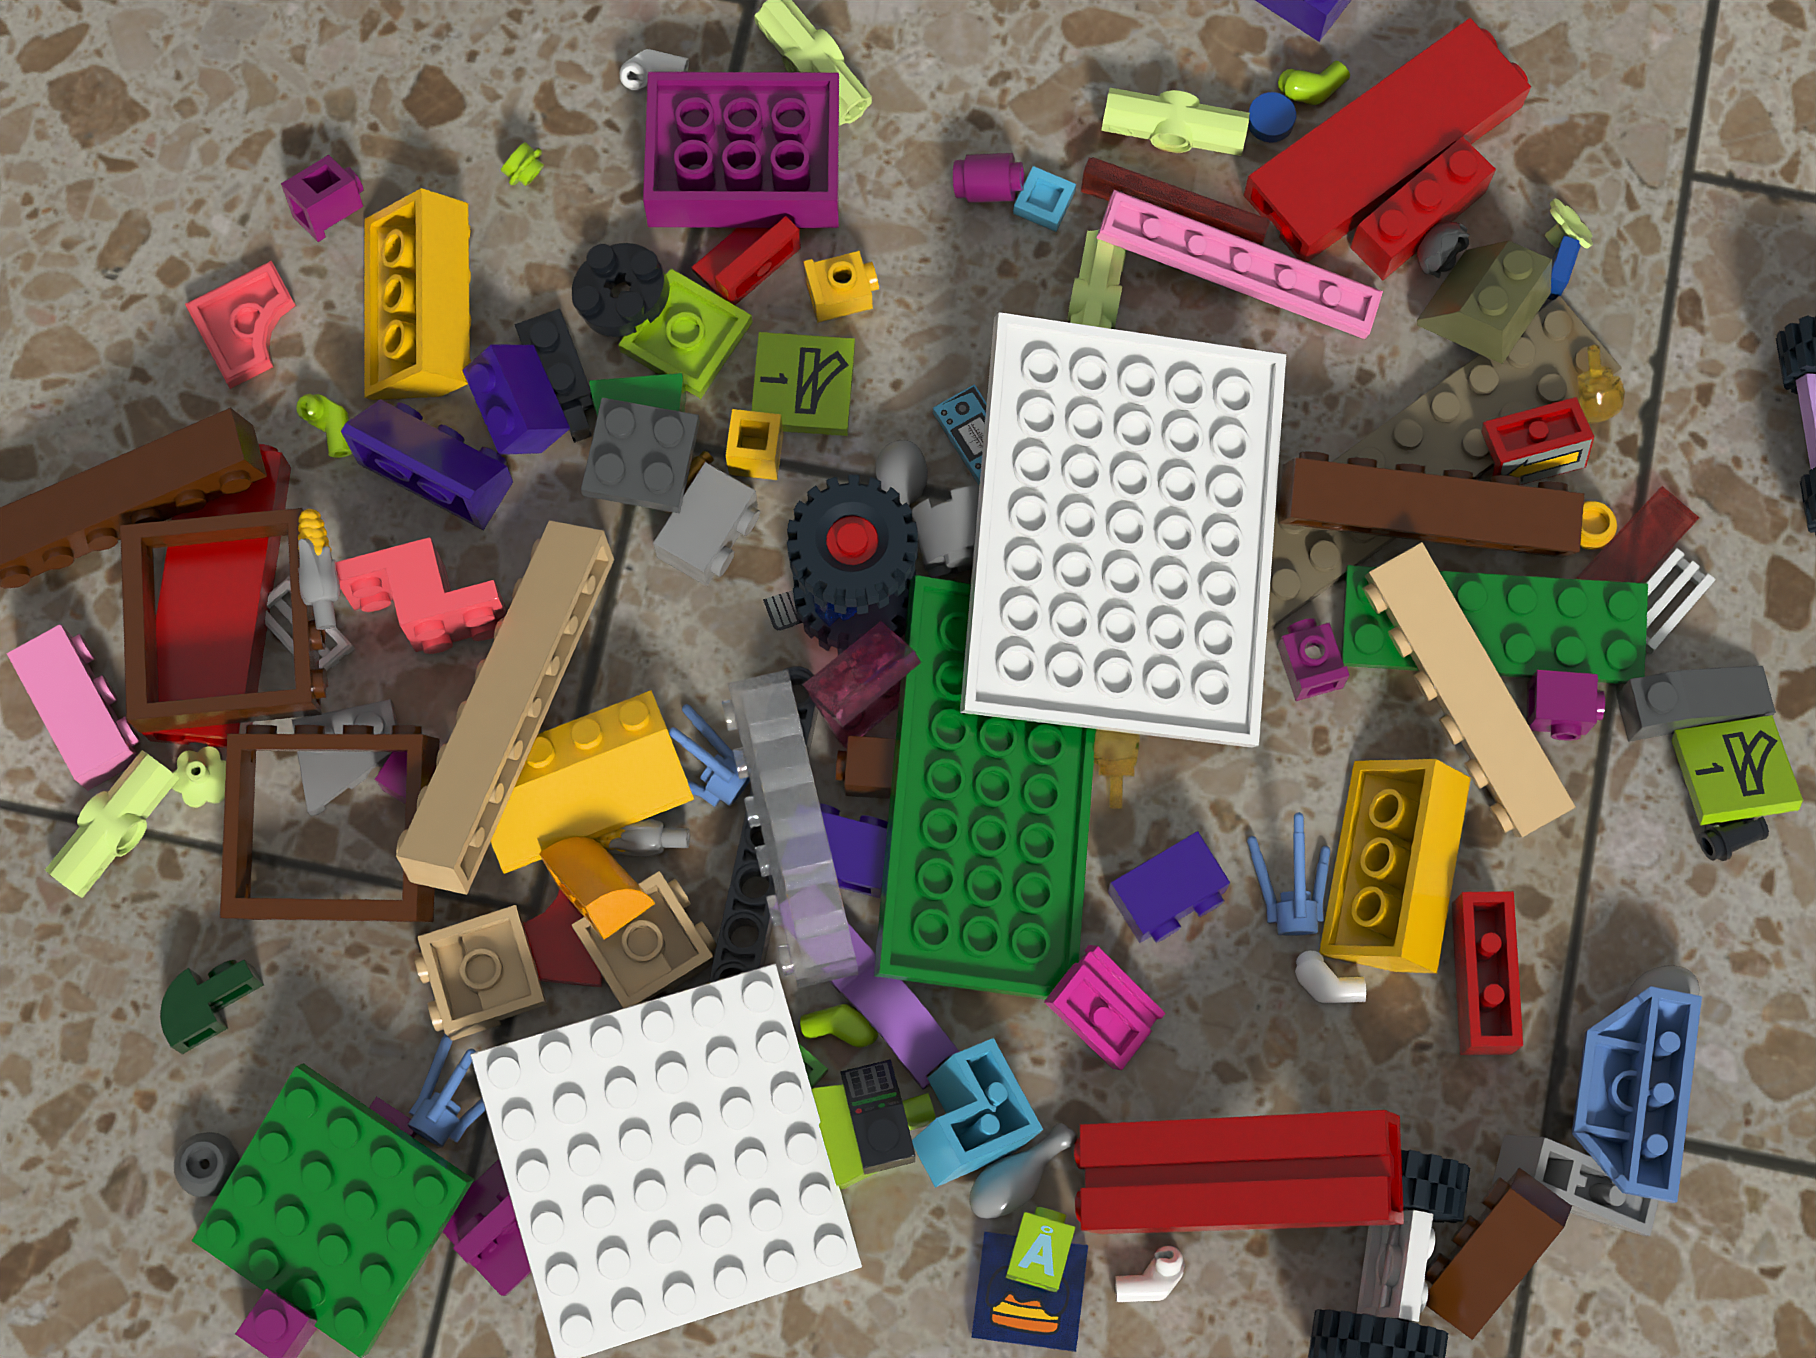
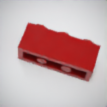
[1350,136,1496,280]
[1451,891,1523,1055]

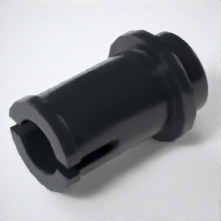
[1699,816,1769,861]

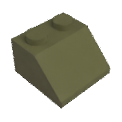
[1417,240,1552,364]

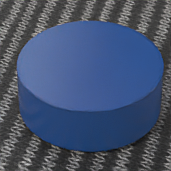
[1248,92,1296,143]

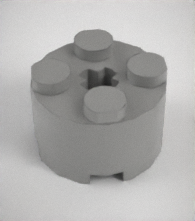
[912,485,980,580]

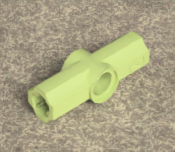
[754,0,872,125]
[1101,88,1250,156]
[1067,229,1127,329]
[45,750,179,898]

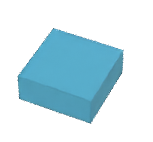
[1013,166,1077,232]

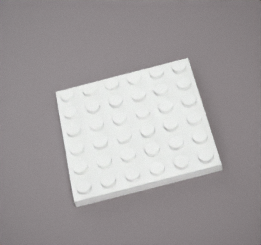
[470,964,862,1358]

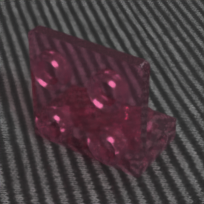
[803,621,921,748]

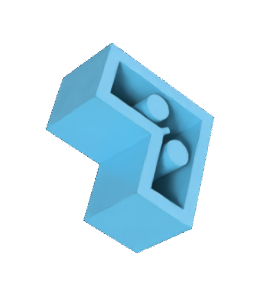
[912,1038,1043,1188]

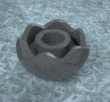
[1417,222,1470,278]
[173,1132,240,1197]

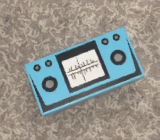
[933,384,987,485]

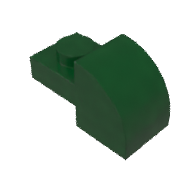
[160,960,264,1054]

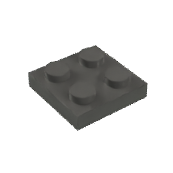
[581,398,700,514]

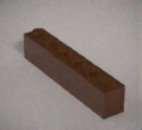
[0,407,267,589]
[1277,451,1585,558]

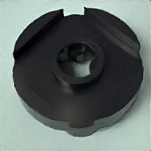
[572,243,670,337]

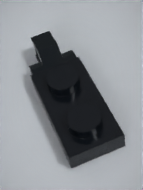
[514,308,594,443]

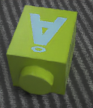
[1005,1207,1075,1292]

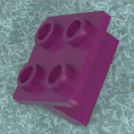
[443,1159,531,1296]

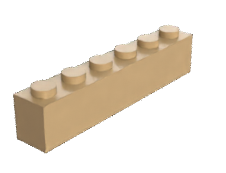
[1363,542,1576,837]

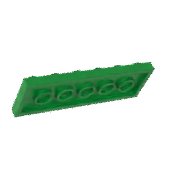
[1341,565,1648,684]

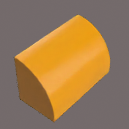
[539,837,655,940]

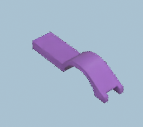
[774,882,959,1090]

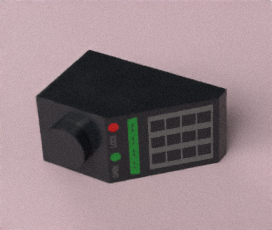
[840,1059,916,1175]

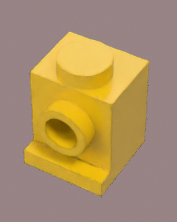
[803,251,879,323]

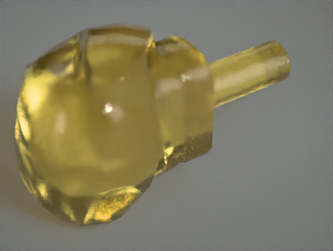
[1578,345,1625,424]
[1092,729,1140,809]

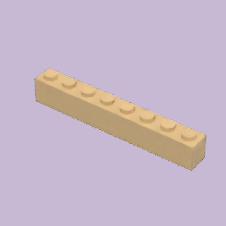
[396,520,614,895]

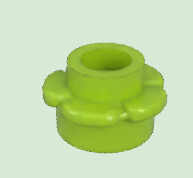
[501,142,544,186]

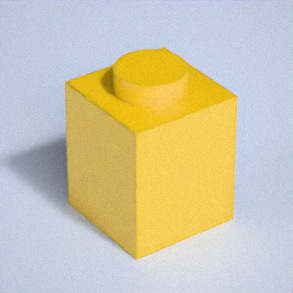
[726,409,783,480]

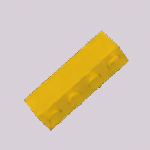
[364,188,471,400]
[490,690,694,874]
[1319,759,1471,974]

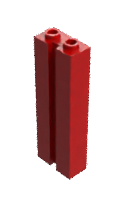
[1243,18,1531,262]
[142,444,291,748]
[1074,1110,1404,1234]

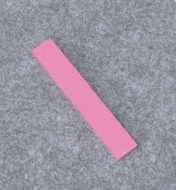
[1096,190,1383,339]

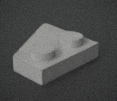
[292,699,397,816]

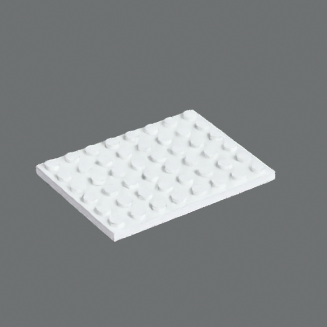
[960,312,1286,748]

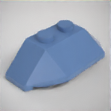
[1572,986,1702,1203]

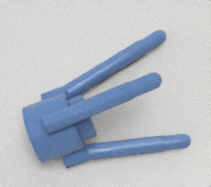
[669,704,753,807]
[1247,812,1330,936]
[408,1033,485,1147]

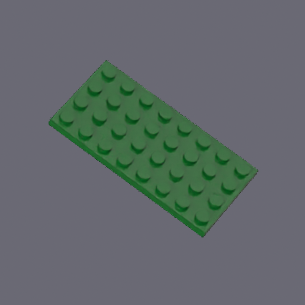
[874,575,1096,999]

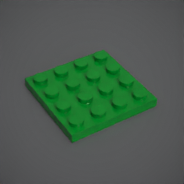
[192,1063,474,1358]

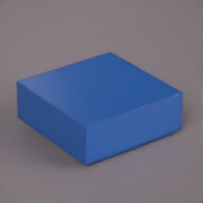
[1547,235,1581,300]

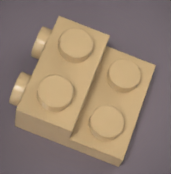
[572,871,717,1008]
[414,905,547,1041]

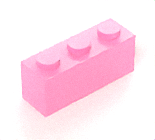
[6,624,140,791]

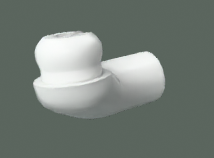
[619,49,689,90]
[1295,950,1366,1003]
[1115,1245,1185,1302]

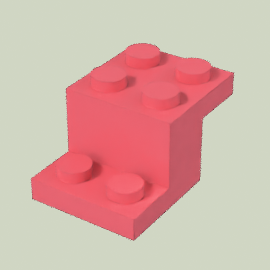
[335,537,508,654]

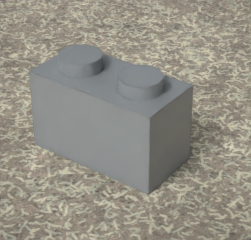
[653,462,760,586]

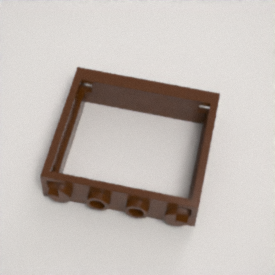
[120,508,328,733]
[220,725,440,922]

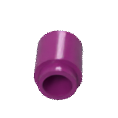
[953,153,1024,203]

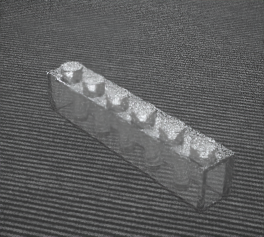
[722,670,858,988]

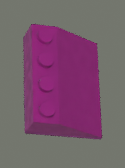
[643,72,839,228]

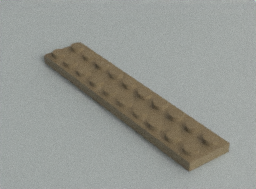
[1267,296,1622,633]

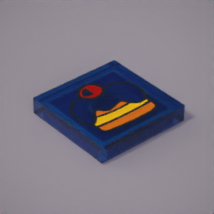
[971,1232,1088,1352]

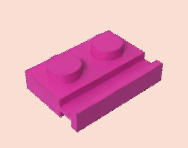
[1044,945,1166,1071]

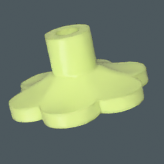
[1545,198,1593,249]
[172,746,226,808]

